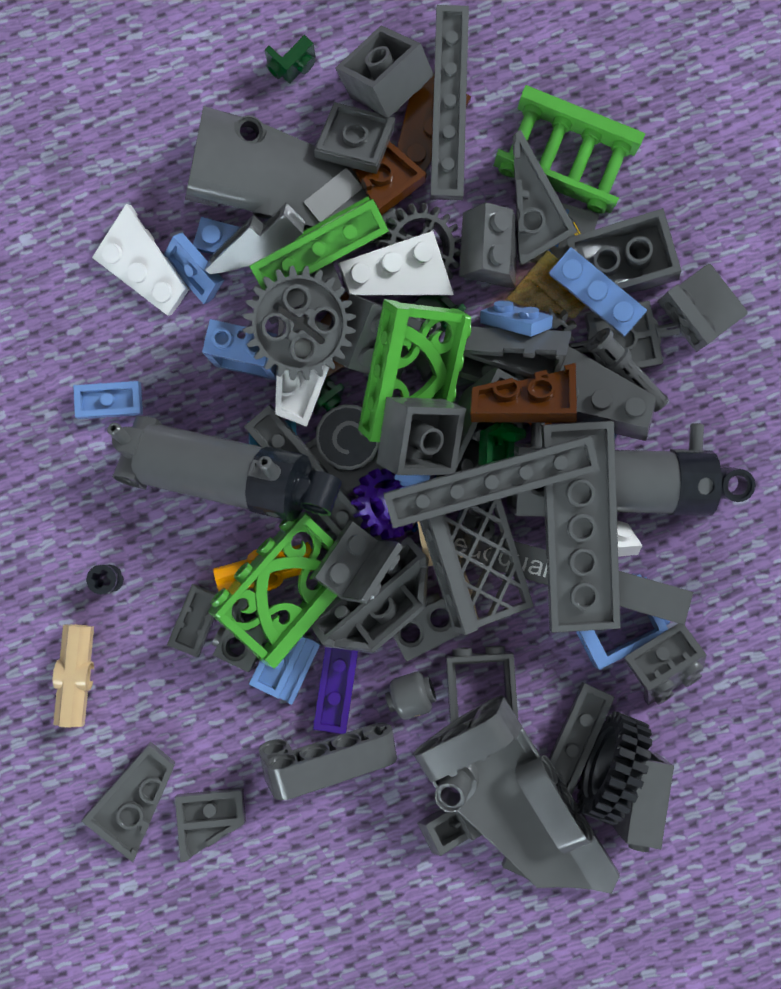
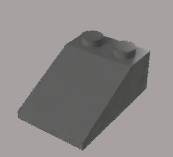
[566,208,681,293]

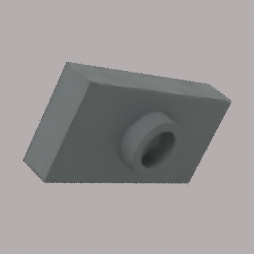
[167,584,217,657]

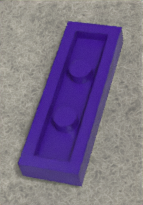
[313,647,358,734]

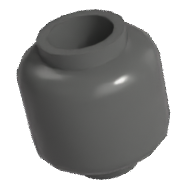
[385,671,436,720]

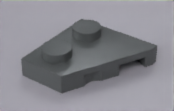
[175,788,246,862]

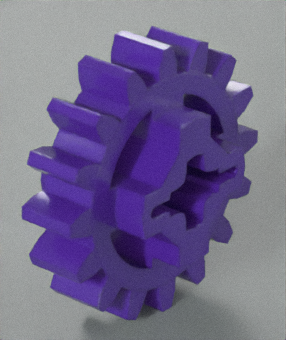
[351,468,414,540]

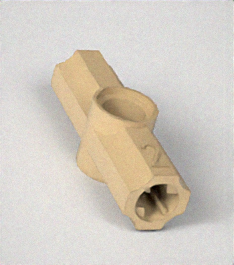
[53,624,94,728]

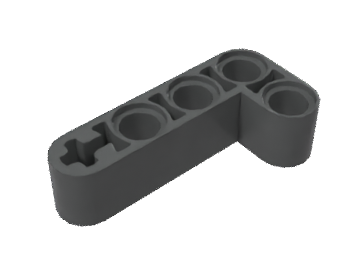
[259,723,397,800]

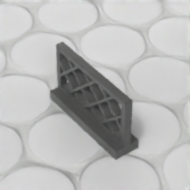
[419,498,534,635]

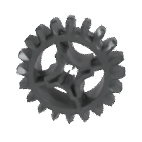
[376,203,461,280]

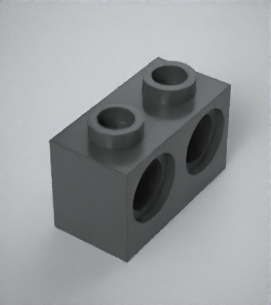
[393,592,460,662]
[212,598,281,673]

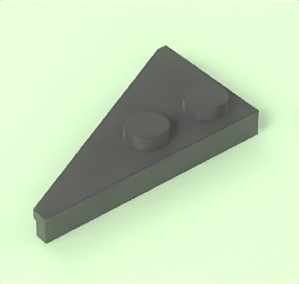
[512,130,577,265]

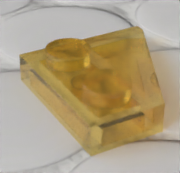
[505,250,586,319]

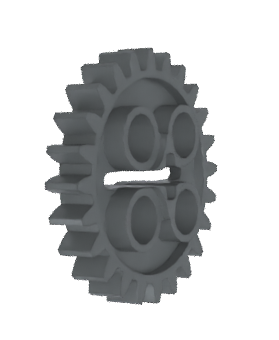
[242,266,356,380]

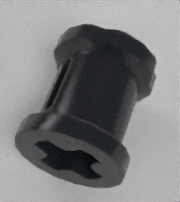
[86,564,124,595]

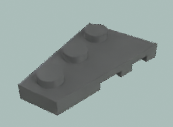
[81,741,175,862]

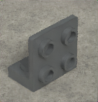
[657,264,748,352]
[311,522,403,604]
[624,624,707,705]

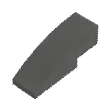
[205,203,305,274]
[417,809,482,856]

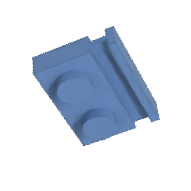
[249,635,321,705]

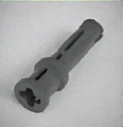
[587,328,669,412]

